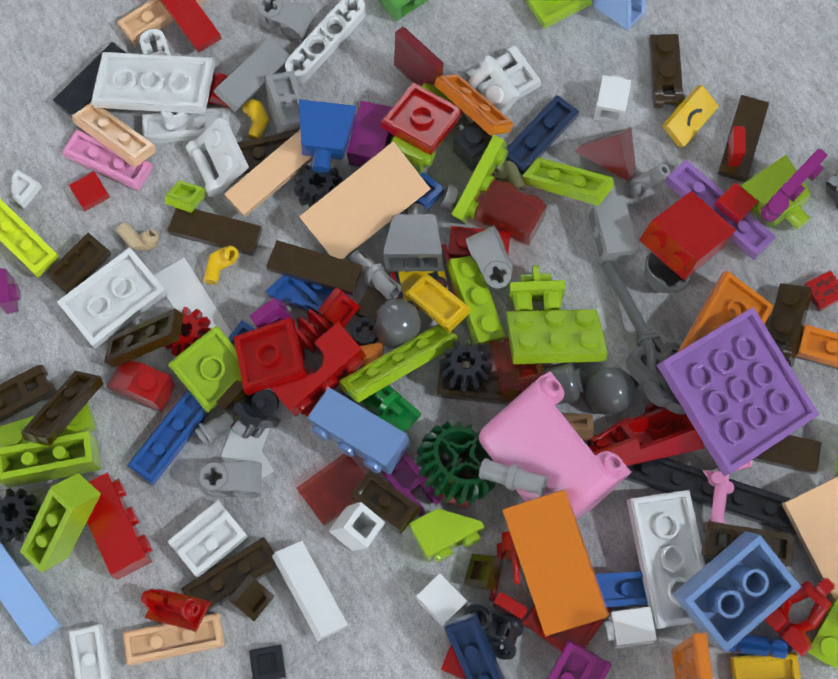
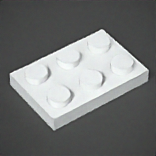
[57,247,168,349]

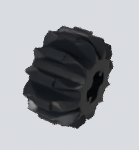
[294,164,343,208]
[439,338,492,393]
[0,488,41,542]

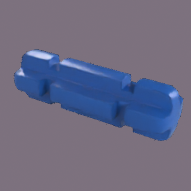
[729,635,788,659]

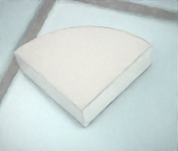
[11,168,42,209]

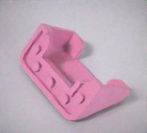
[479,372,631,520]

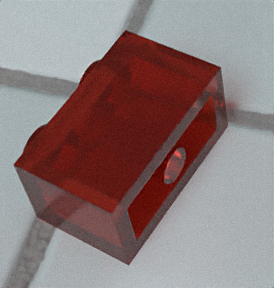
[476,179,547,246]

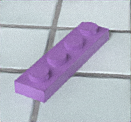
[664,159,776,260]

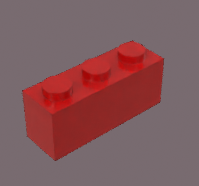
[87,472,153,580]

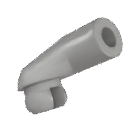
[628,163,670,199]

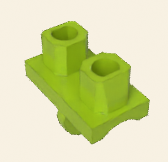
[509,265,566,311]

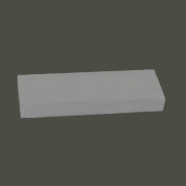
[214,37,290,112]

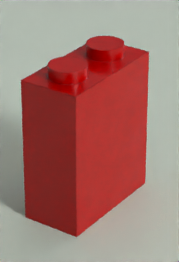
[639,191,736,280]

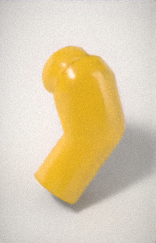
[243,99,269,140]
[203,246,239,285]

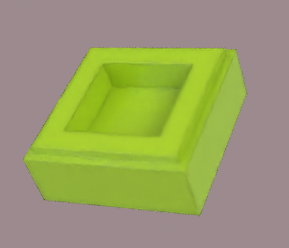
[165,180,205,213]

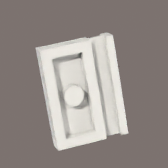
[168,500,248,578]

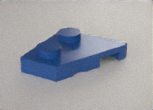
[266,275,350,317]

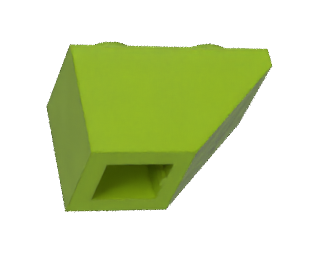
[409,508,485,563]

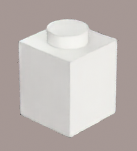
[594,75,632,125]
[329,502,385,551]
[416,573,467,628]
[604,606,657,649]

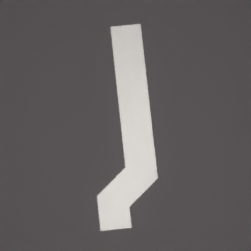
[154,257,275,479]

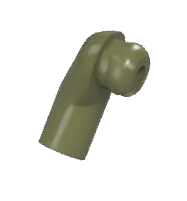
[492,160,526,194]

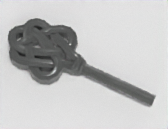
[601,260,686,415]

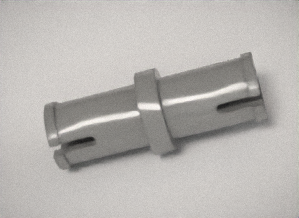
[349,249,402,301]
[479,458,548,496]

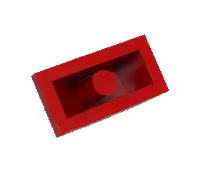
[107,361,176,412]

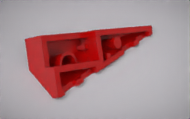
[588,402,705,466]

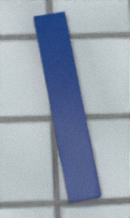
[127,320,255,485]

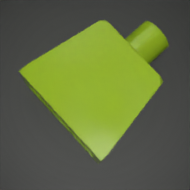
[741,154,811,230]

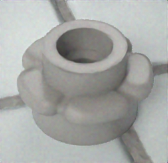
[440,184,463,212]

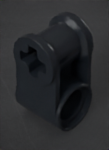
[462,604,524,660]

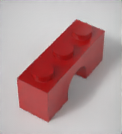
[270,322,367,417]

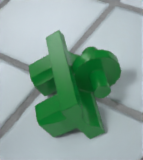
[360,385,421,433]

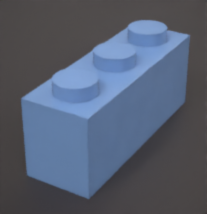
[307,388,411,475]

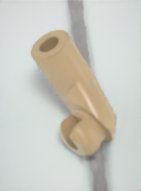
[116,222,159,251]

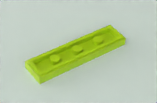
[339,324,458,403]

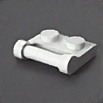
[465,45,541,98]
[456,56,521,123]
[186,118,249,197]

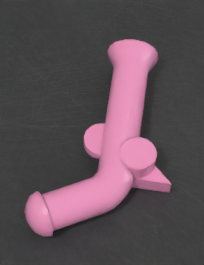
[703,460,753,524]

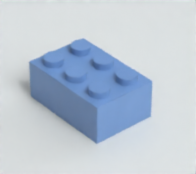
[672,531,801,652]

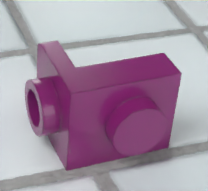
[0,268,21,314]
[249,298,295,328]

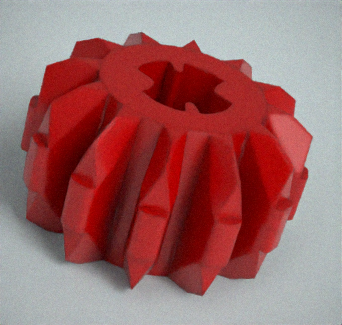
[164,307,211,357]

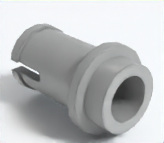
[195,411,234,446]

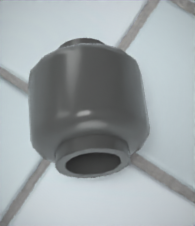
[542,363,584,405]

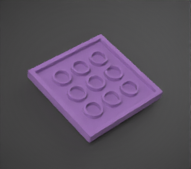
[657,307,820,476]

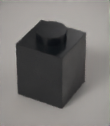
[453,121,492,172]

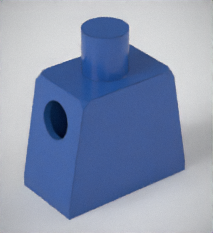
[299,99,356,173]

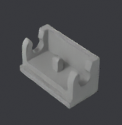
[263,71,303,134]
[585,196,639,266]

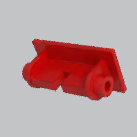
[141,589,211,632]

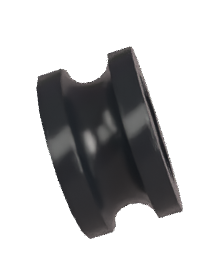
[351,317,378,346]

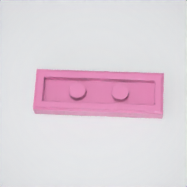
[62,129,153,191]

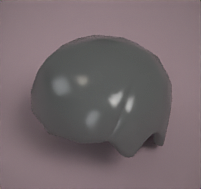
[644,252,691,293]
[373,299,421,348]
[584,367,635,415]

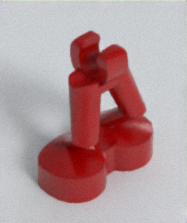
[764,578,835,657]

